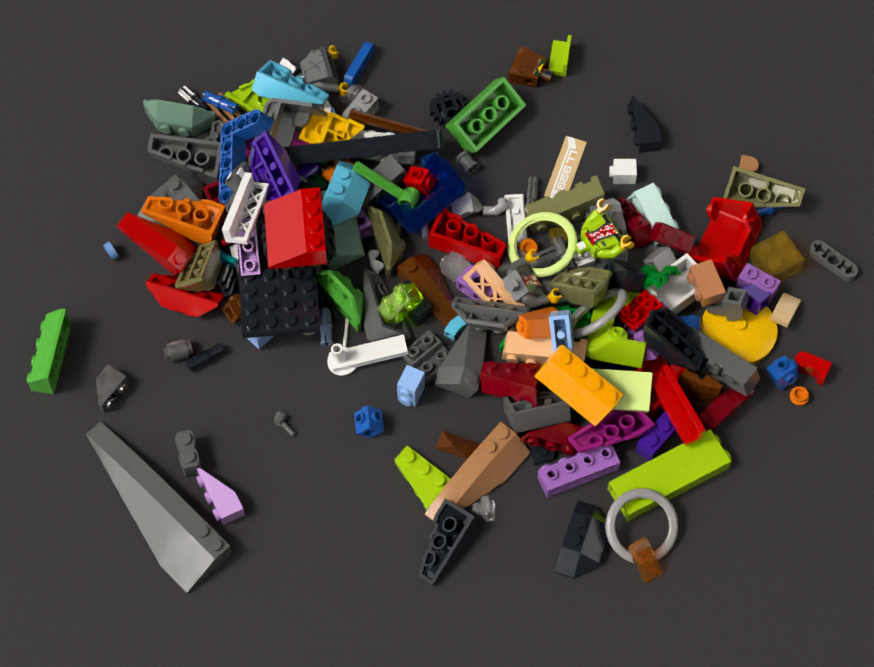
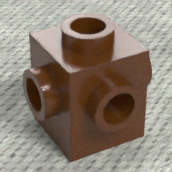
[222,293,241,325]

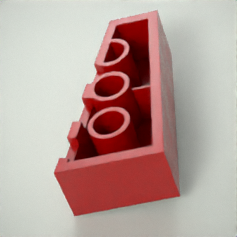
[428,206,506,270]

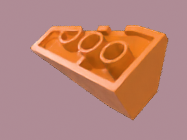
[141,196,226,244]

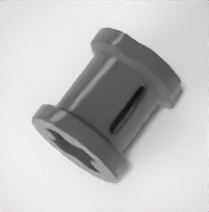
[456,150,480,175]

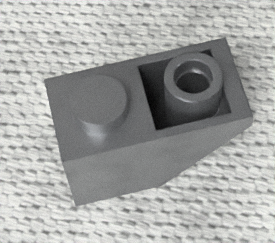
[96,365,128,413]

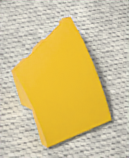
[298,108,365,144]

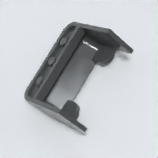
[248,98,328,184]

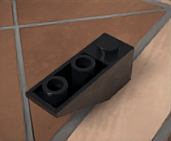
[627,96,662,153]

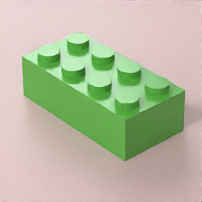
[445,77,526,153]

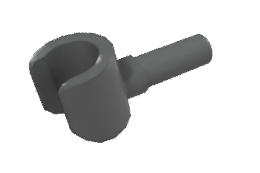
[274,411,295,436]

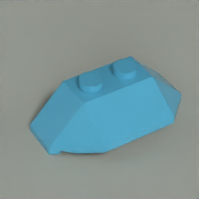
[322,160,370,227]

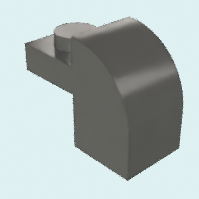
[707,287,749,321]

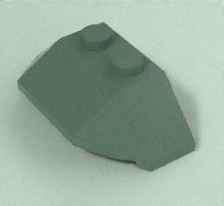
[143,99,217,137]

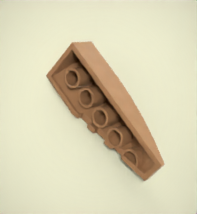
[425,422,531,521]

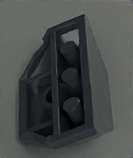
[643,307,705,371]
[554,500,607,579]

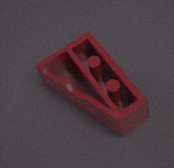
[480,361,542,406]

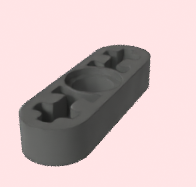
[809,240,858,282]

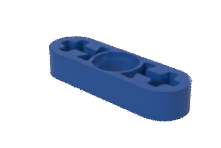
[343,41,375,87]

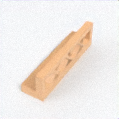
[462,259,531,332]

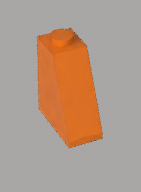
[516,307,559,339]

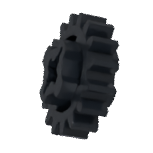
[429,89,468,126]

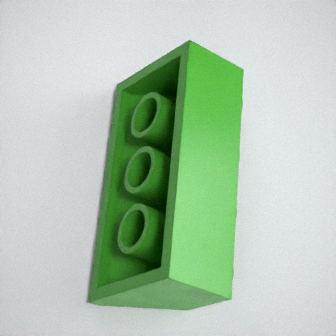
[27,308,72,394]

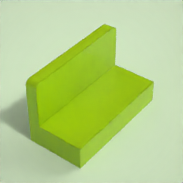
[548,35,572,77]

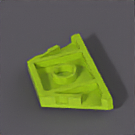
[224,79,271,112]

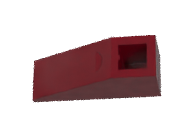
[616,197,652,248]
[520,422,584,455]

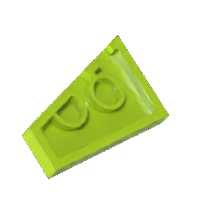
[395,446,451,510]

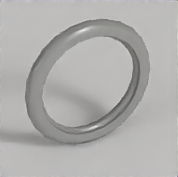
[571,287,627,338]
[606,488,679,564]

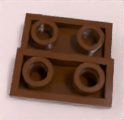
[679,369,723,404]

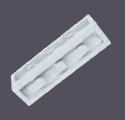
[222,172,270,245]

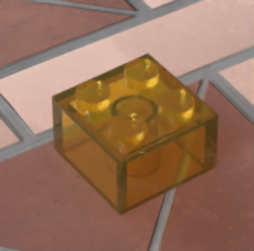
[749,230,805,281]

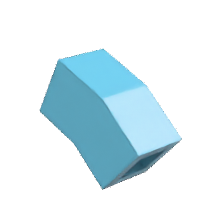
[444,315,467,341]

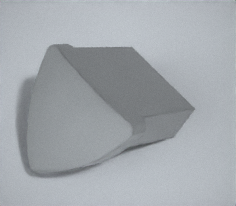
[450,192,483,219]

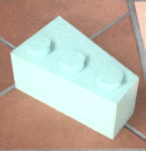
[626,183,679,246]

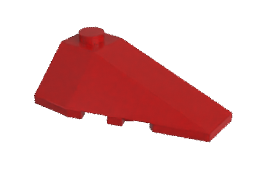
[116,212,196,275]

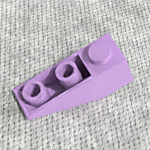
[237,218,260,276]
[196,468,245,526]

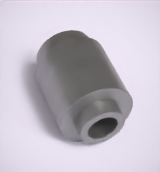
[163,339,193,362]

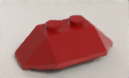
[146,273,224,317]

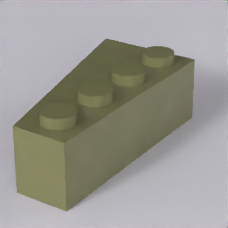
[525,175,605,233]

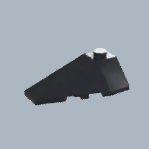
[418,498,485,586]

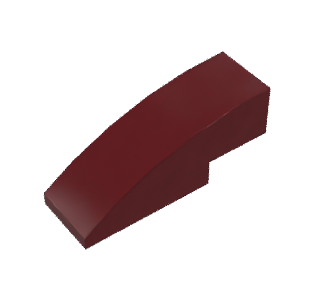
[699,388,755,431]

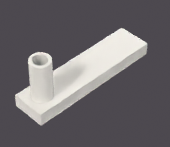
[329,335,408,373]

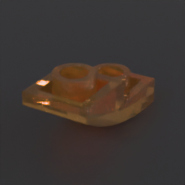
[628,537,662,583]

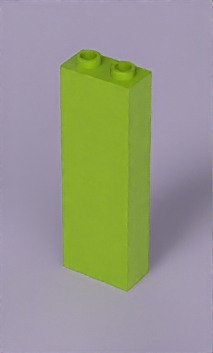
[608,429,732,522]

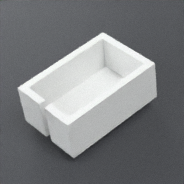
[642,253,697,314]

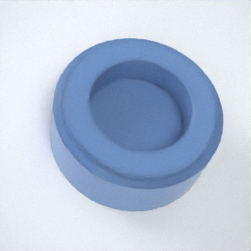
[103,241,119,260]

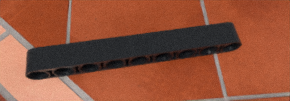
[283,129,445,165]

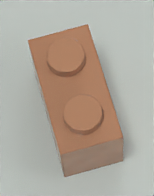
[687,259,726,307]

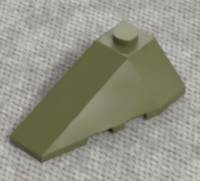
[723,166,806,207]

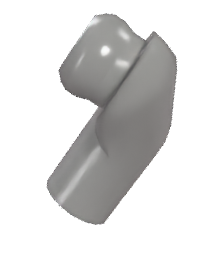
[483,198,508,216]

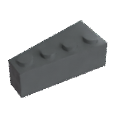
[147,133,221,182]
[691,326,760,396]

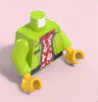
[575,199,634,259]

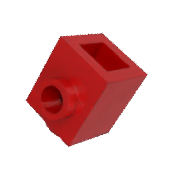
[403,166,436,195]

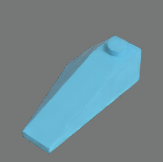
[251,60,329,104]

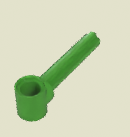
[352,161,420,212]

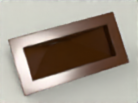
[435,431,479,460]

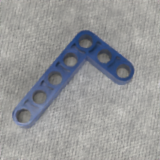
[219,109,273,205]

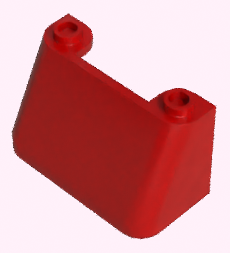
[684,197,762,281]

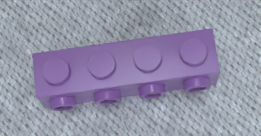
[537,444,620,498]

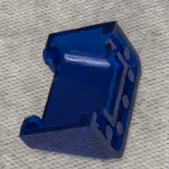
[377,154,465,233]

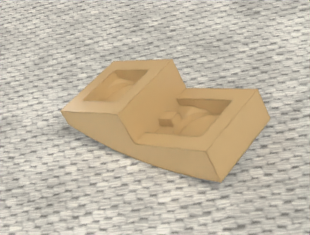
[770,293,801,327]

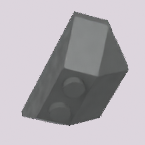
[137,172,203,229]
[451,296,531,333]

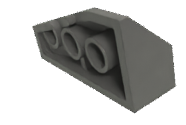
[364,269,411,342]
[434,326,487,398]

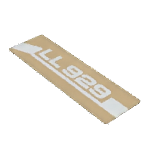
[544,136,587,198]

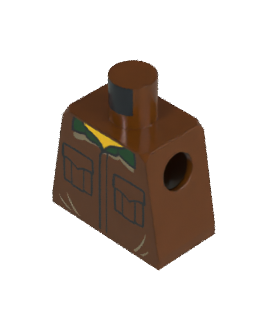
[508,46,554,88]

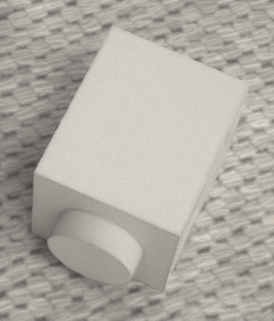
[609,159,637,184]

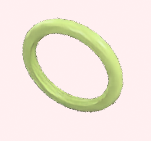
[507,212,578,277]

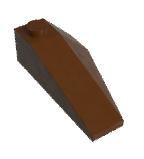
[397,254,458,328]

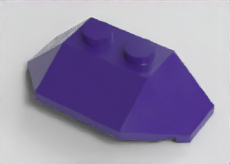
[250,131,300,201]

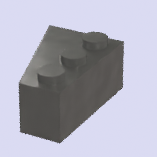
[362,154,407,210]
[503,391,571,433]

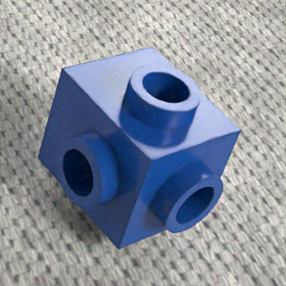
[766,355,799,390]
[354,406,384,438]

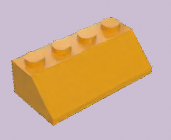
[534,345,623,426]

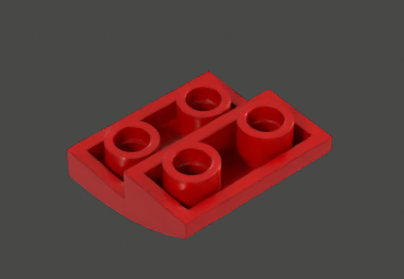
[616,290,664,332]

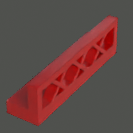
[652,364,706,447]

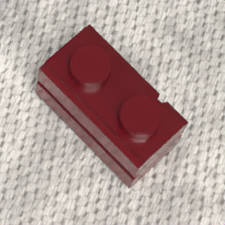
[649,222,696,254]

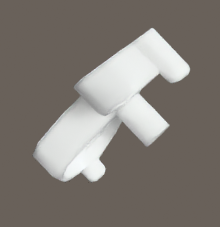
[368,250,384,274]

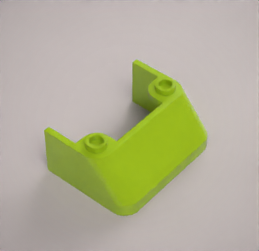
[585,290,654,368]

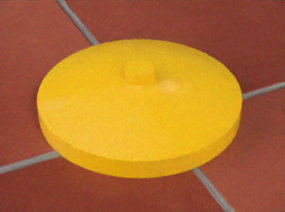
[701,306,778,364]

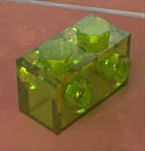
[377,283,424,323]

